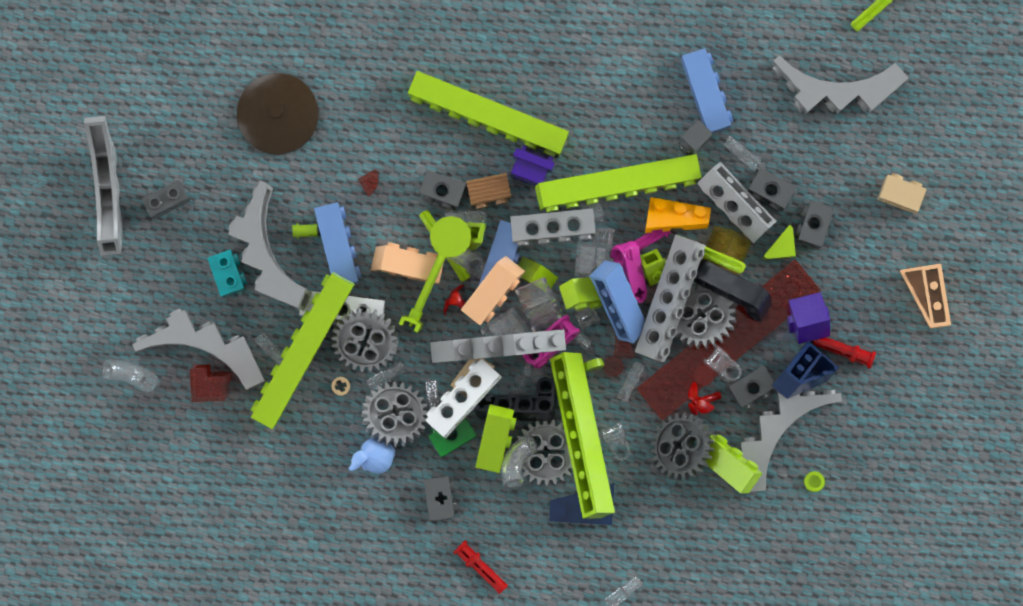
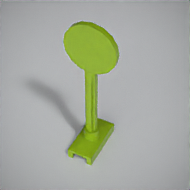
[399,216,472,332]

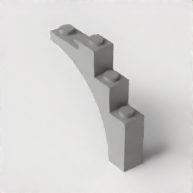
[772,55,908,114]
[84,116,123,256]
[228,181,312,311]
[132,309,266,391]
[430,329,566,363]
[740,390,842,492]

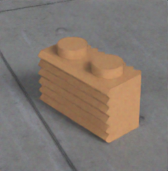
[466,173,511,210]

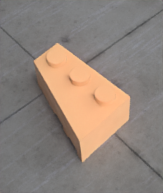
[371,243,443,284]
[461,256,525,325]
[900,264,951,329]

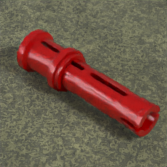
[813,337,876,369]
[453,540,508,594]

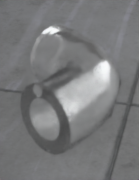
[102,359,158,392]
[501,434,538,489]

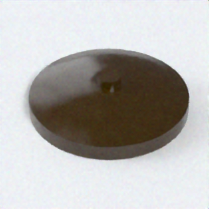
[237,73,319,155]

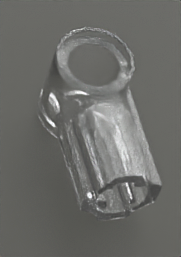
[446,248,485,275]

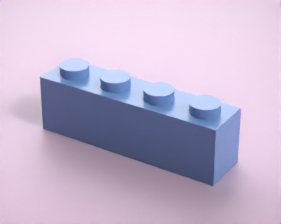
[681,48,733,133]
[314,202,362,284]
[478,220,520,307]
[590,261,645,343]

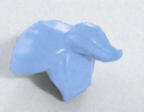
[349,438,396,474]

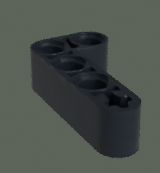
[694,259,773,322]
[474,377,557,421]

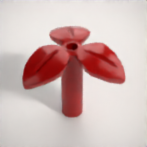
[443,284,466,315]
[688,382,722,416]

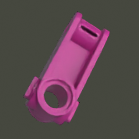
[611,241,647,303]
[523,315,581,369]

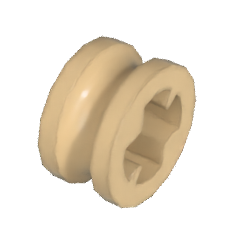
[331,377,350,396]

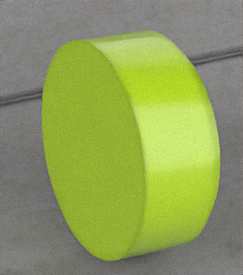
[584,358,604,373]
[804,471,825,492]

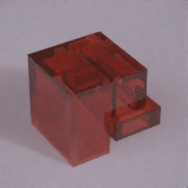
[190,364,232,402]

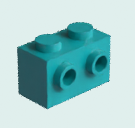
[207,249,248,298]

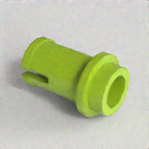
[292,223,318,239]

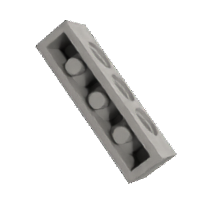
[697,162,777,243]
[510,209,595,246]

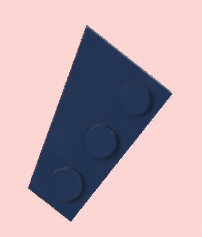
[771,341,839,399]
[549,484,614,525]

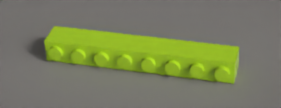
[408,71,569,158]
[535,154,702,213]
[250,272,355,429]
[550,352,615,519]

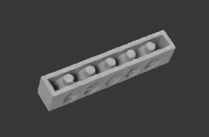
[635,235,706,362]

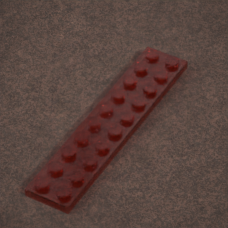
[636,259,821,420]

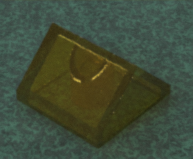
[701,226,752,275]

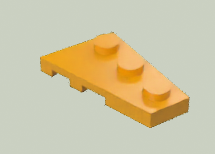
[645,197,711,233]

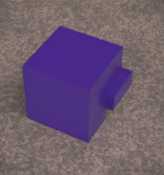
[511,145,555,186]
[787,292,830,344]

